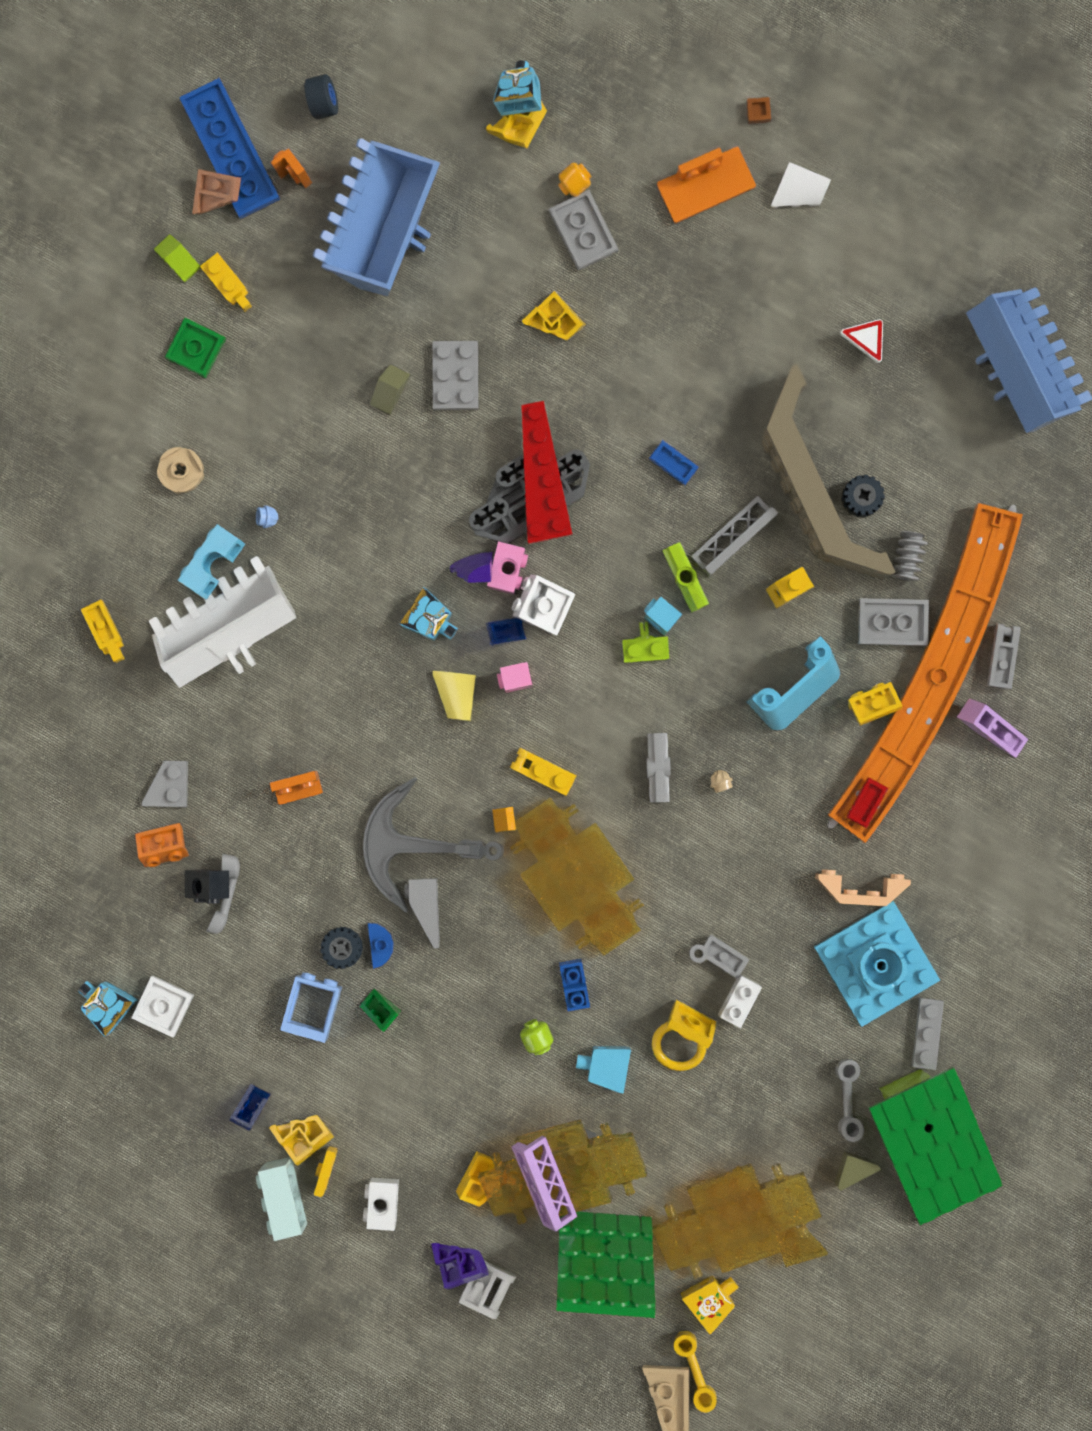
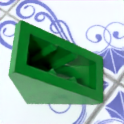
[360,988,401,1032]

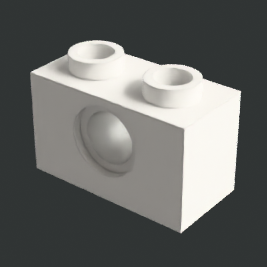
[718,975,762,1028]
[363,1178,399,1231]

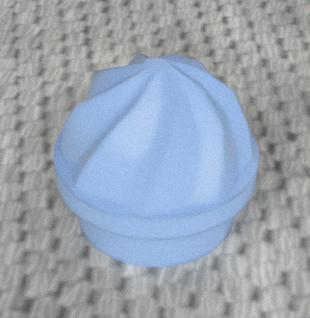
[256,505,279,528]

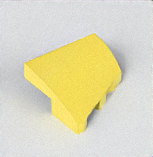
[433,671,476,721]

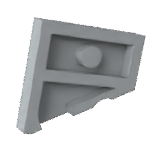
[142,761,188,807]

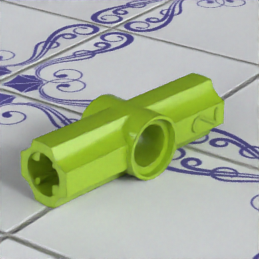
[662,542,709,613]

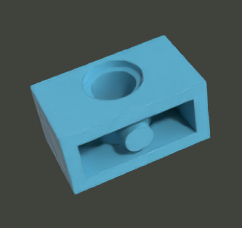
[644,597,682,636]

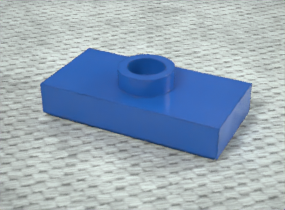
[649,440,699,486]

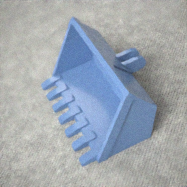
[313,139,440,296]

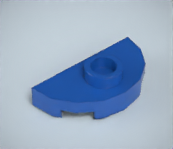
[368,923,394,969]

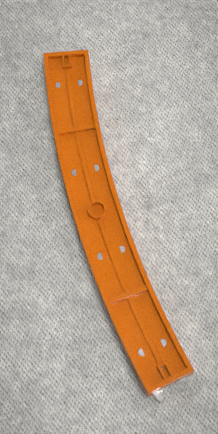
[827,503,1023,843]

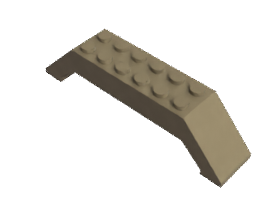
[760,364,895,580]

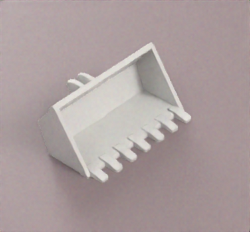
[149,556,296,688]

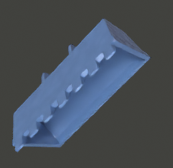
[966,287,1092,433]

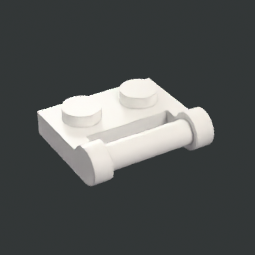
[459,1261,516,1319]

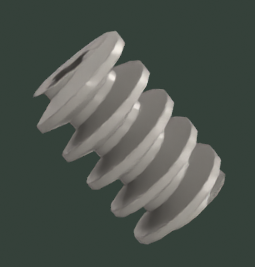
[891,531,928,581]

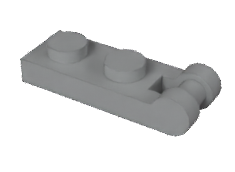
[987,623,1020,690]

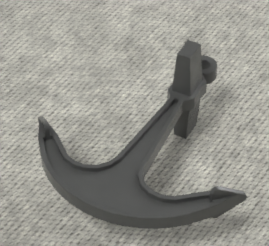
[363,777,504,912]

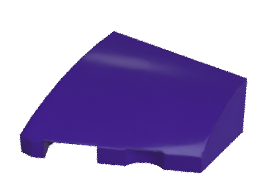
[450,552,493,583]
[431,1243,489,1290]

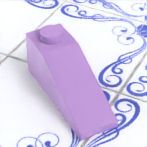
[957,698,1028,758]

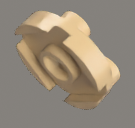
[157,447,204,494]

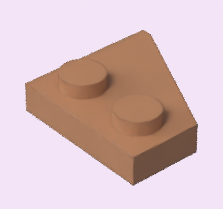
[192,169,241,215]

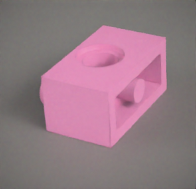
[487,542,528,595]
[497,662,532,693]

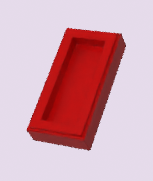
[846,777,889,828]

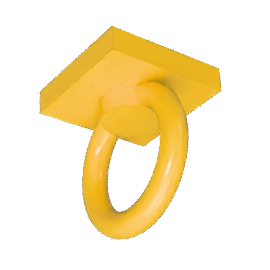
[652,1000,717,1071]

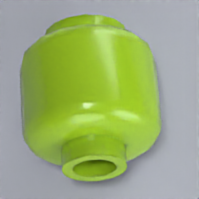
[520,1019,554,1055]

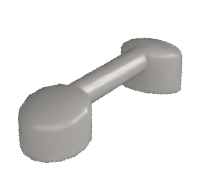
[206,853,240,934]
[835,1059,864,1142]

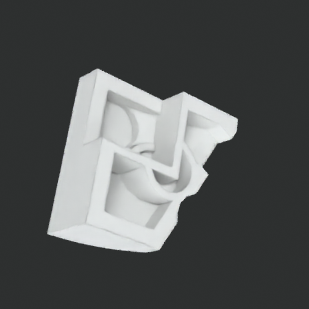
[771,162,831,208]

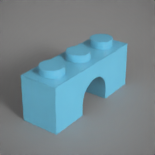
[178,524,245,600]

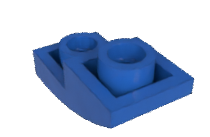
[559,959,590,1011]

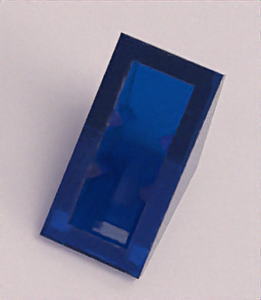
[486,618,526,648]
[229,1084,271,1131]

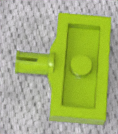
[622,622,670,663]

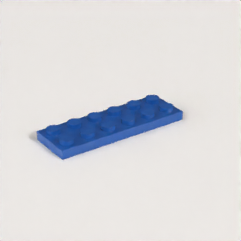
[179,78,280,219]

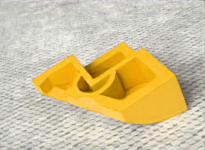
[522,291,586,340]

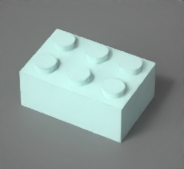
[256,1157,307,1241]

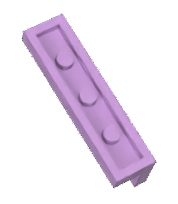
[512,1136,577,1231]

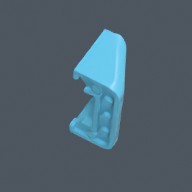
[746,636,840,730]

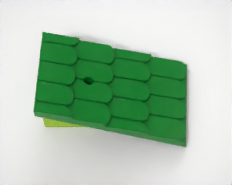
[868,1067,1003,1225]
[556,1210,656,1318]

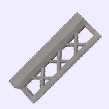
[691,496,778,577]

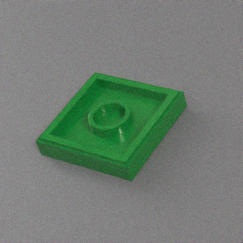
[165,317,226,378]

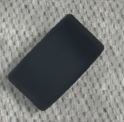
[304,74,338,120]

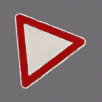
[840,319,883,363]

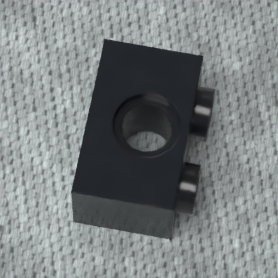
[185,870,229,904]

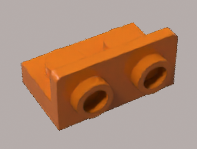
[271,148,312,189]
[270,771,323,805]
[135,823,189,867]

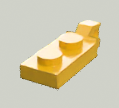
[200,252,252,312]
[81,599,125,663]

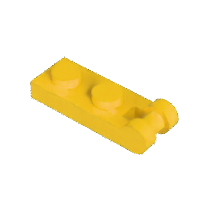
[509,747,576,796]

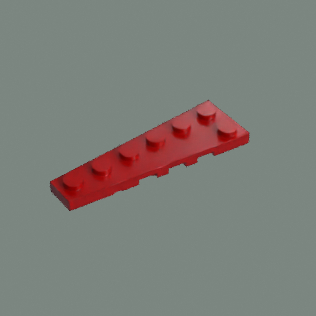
[521,400,573,545]

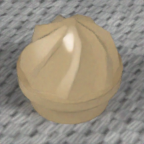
[710,770,733,793]

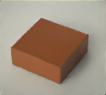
[746,97,771,124]

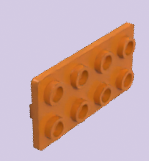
[657,147,756,224]

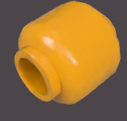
[558,163,592,197]

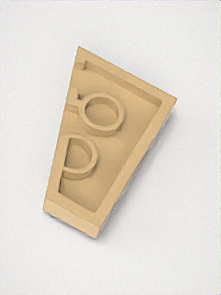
[642,1365,689,1431]

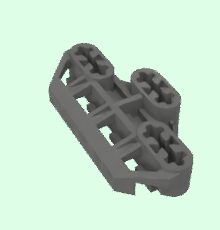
[469,450,590,544]

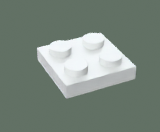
[132,976,194,1037]

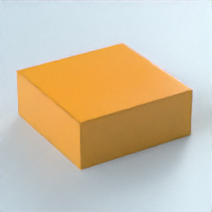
[492,807,516,832]

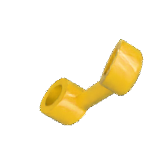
[674,1331,717,1413]

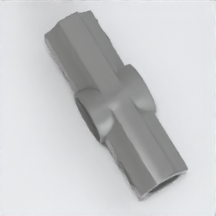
[646,733,671,802]

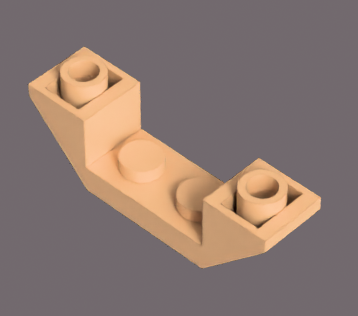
[815,869,911,906]

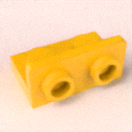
[848,682,902,726]

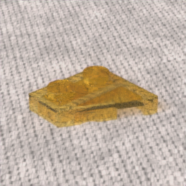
[771,1214,828,1267]

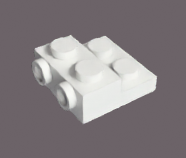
[512,575,575,636]

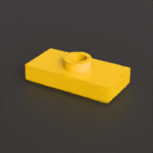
[314,1146,338,1197]

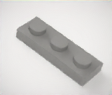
[912,997,944,1070]

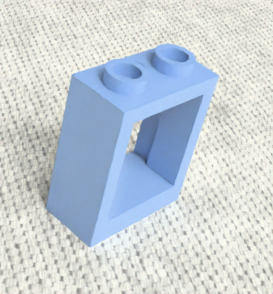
[280,972,342,1043]

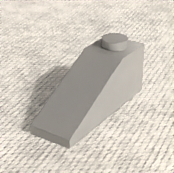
[404,878,440,948]

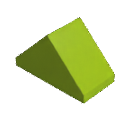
[153,234,201,282]

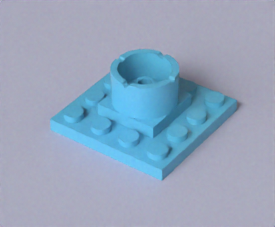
[814,901,940,1027]

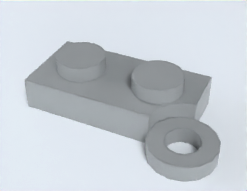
[689,934,750,979]

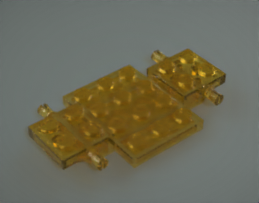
[510,797,644,956]
[478,1119,648,1225]
[652,1163,822,1279]

